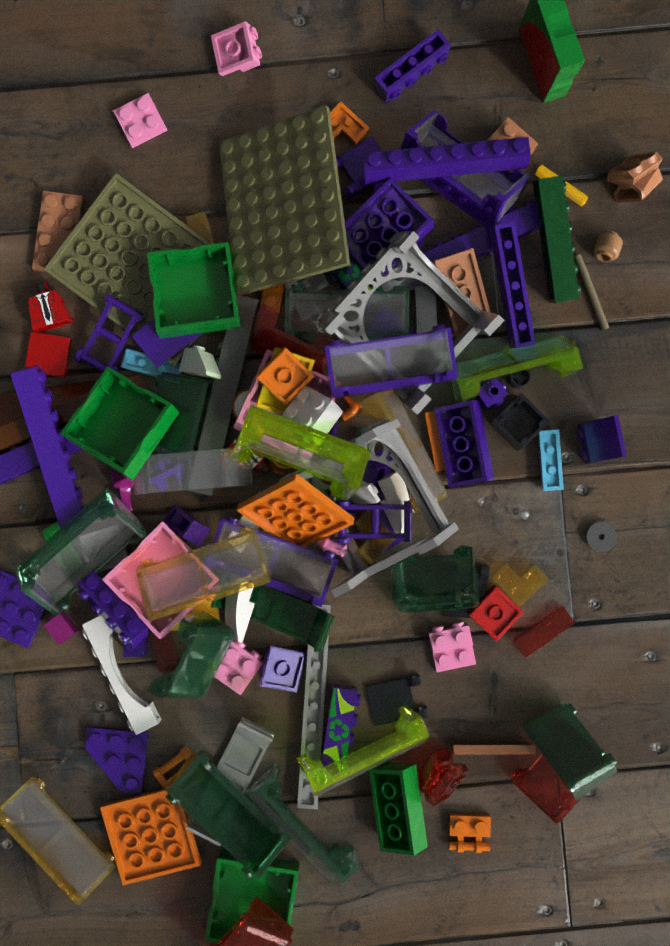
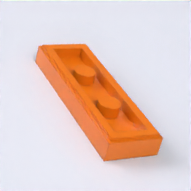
[424,411,446,472]

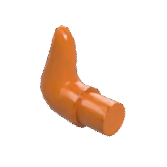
[341,396,359,421]

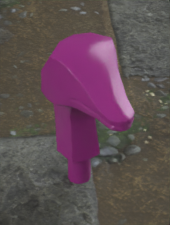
[111,469,136,525]

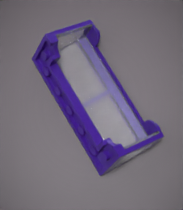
[401,110,530,229]
[324,325,458,399]
[204,516,338,607]

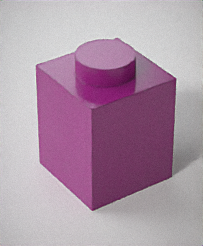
[43,611,79,645]

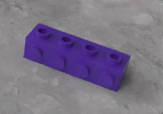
[374,29,451,103]
[77,570,148,649]

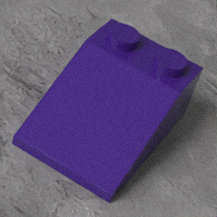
[576,415,627,464]

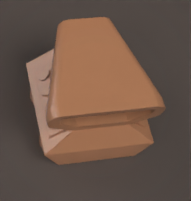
[607,151,663,203]

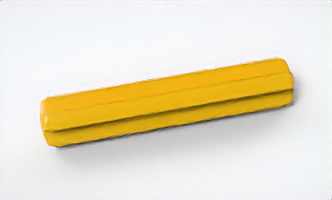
[535,165,588,206]

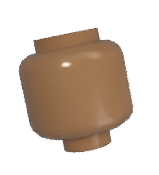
[593,231,623,262]

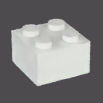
[280,386,343,445]

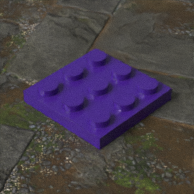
[0,569,54,648]

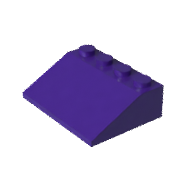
[345,178,434,282]

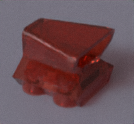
[418,747,469,806]

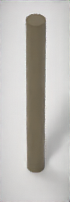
[574,254,609,331]

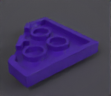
[85,726,149,794]

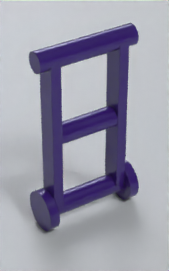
[74,294,144,372]
[334,500,412,543]

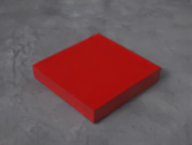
[25,332,72,378]
[467,584,524,641]

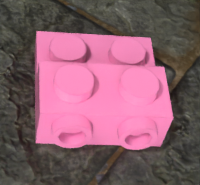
[211,21,262,76]
[428,621,476,672]
[208,638,264,695]

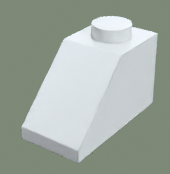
[179,345,221,379]

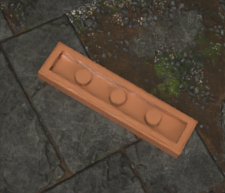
[451,745,536,755]

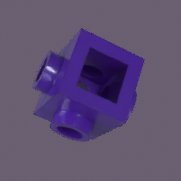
[473,378,508,410]

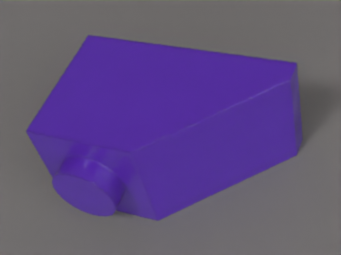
[164,504,211,546]

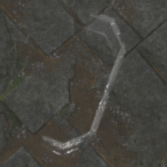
[134,448,252,495]

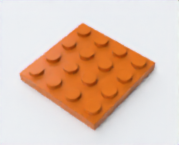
[236,473,354,547]
[100,785,202,885]

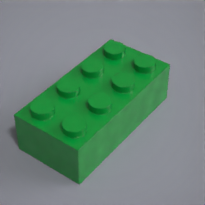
[369,762,428,856]

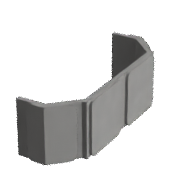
[186,717,275,846]

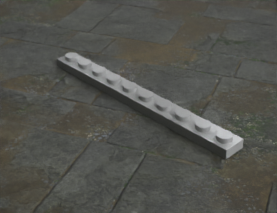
[297,603,331,809]

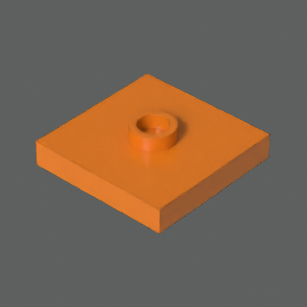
[255,346,315,405]

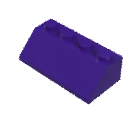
[434,400,494,488]

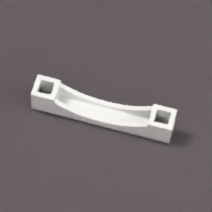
[82,615,162,735]

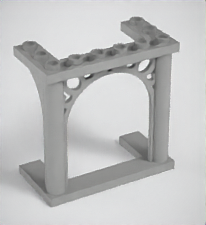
[319,231,504,415]
[279,419,459,597]

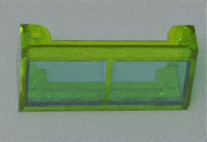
[450,335,583,404]

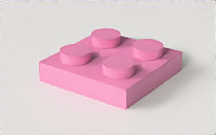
[113,93,167,148]

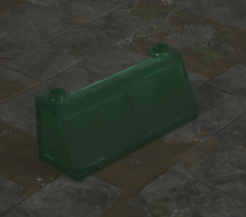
[164,750,292,879]

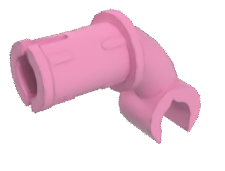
[312,536,347,557]

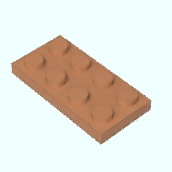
[32,191,84,272]
[433,248,491,338]

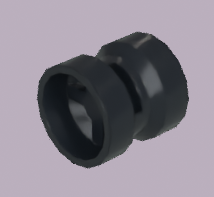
[507,367,531,389]

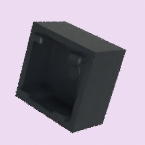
[489,393,550,451]

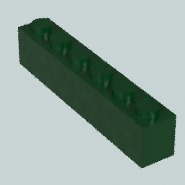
[532,175,580,303]

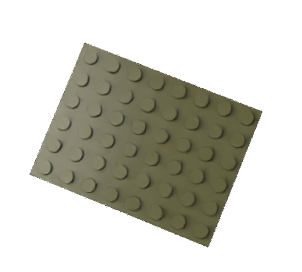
[219,105,350,295]
[44,173,233,367]

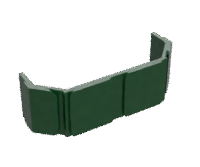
[210,571,336,653]

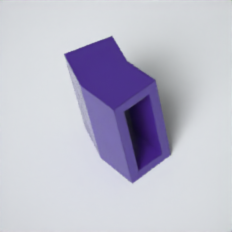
[354,460,387,491]

